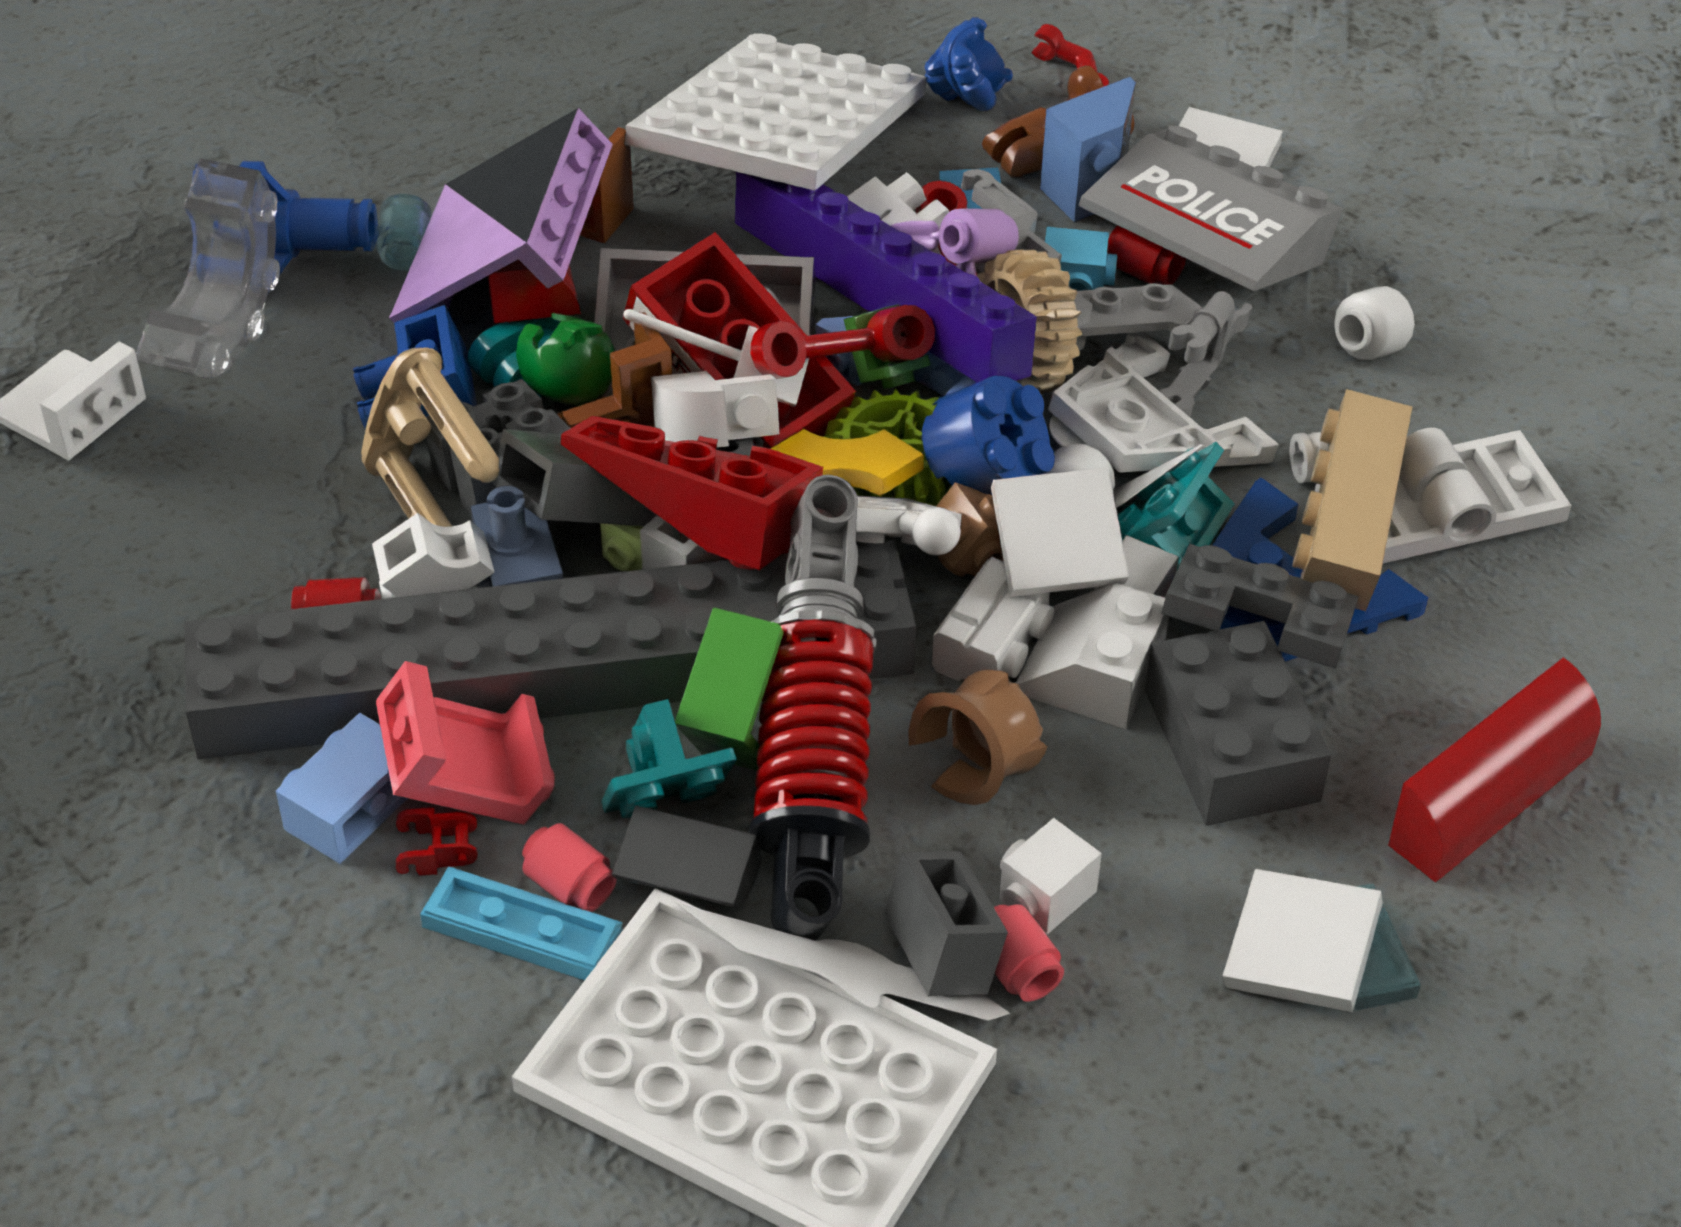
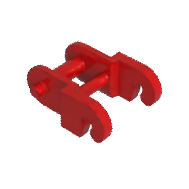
[396,807,478,876]

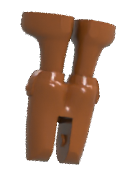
[982,65,1135,178]

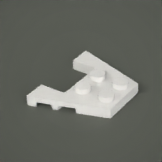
[1048,332,1279,472]

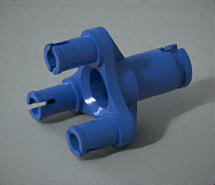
[192,161,378,294]

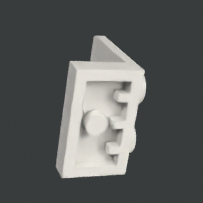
[0,341,146,461]

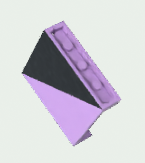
[389,108,613,323]

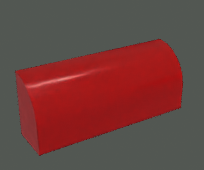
[1388,657,1601,883]

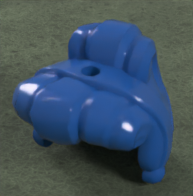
[924,17,1013,111]

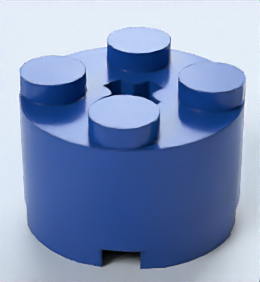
[922,376,1055,495]

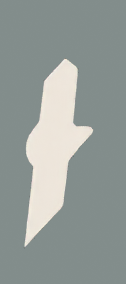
[675,902,1010,1021]

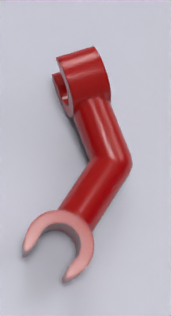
[1031,24,1109,87]

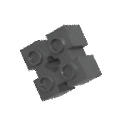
[426,379,570,516]

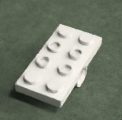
[1315,428,1572,564]

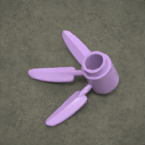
[891,209,1019,276]

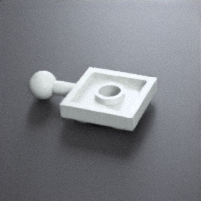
[815,496,962,555]

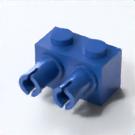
[353,305,477,430]

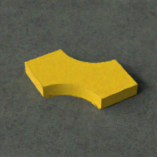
[771,429,924,496]

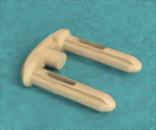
[361,347,499,527]

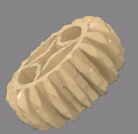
[977,249,1082,395]

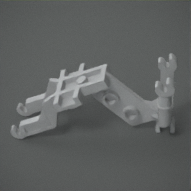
[961,169,1252,418]

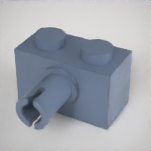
[471,486,563,588]

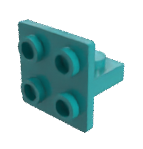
[1117,442,1235,570]
[601,699,737,818]

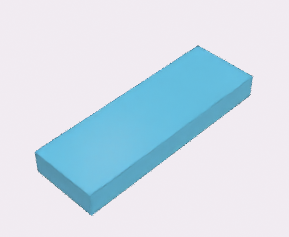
[420,866,623,980]

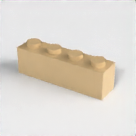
[1292,389,1412,611]

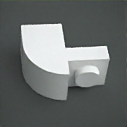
[651,371,780,447]

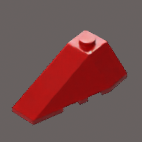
[560,416,824,570]

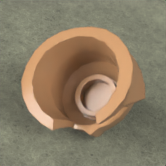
[908,669,1048,805]

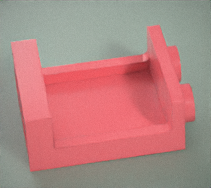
[376,661,555,825]

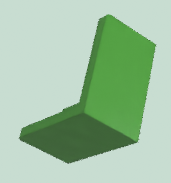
[675,607,784,771]

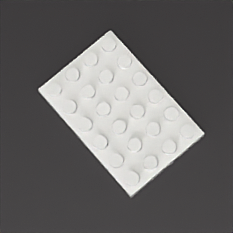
[625,34,926,190]
[512,888,997,1227]

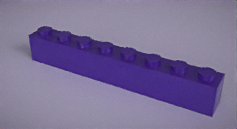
[735,172,1037,383]

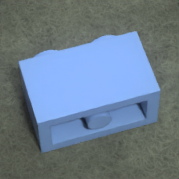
[276,713,408,864]

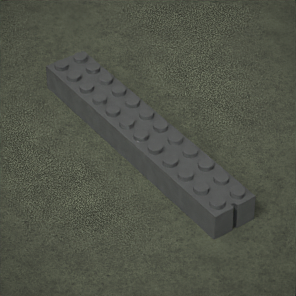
[184,541,916,759]

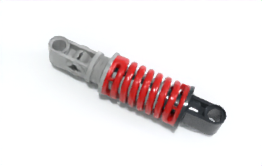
[749,475,876,941]

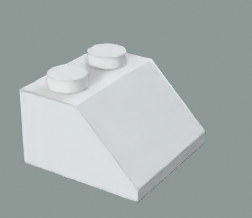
[1016,583,1169,729]

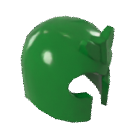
[516,313,616,407]

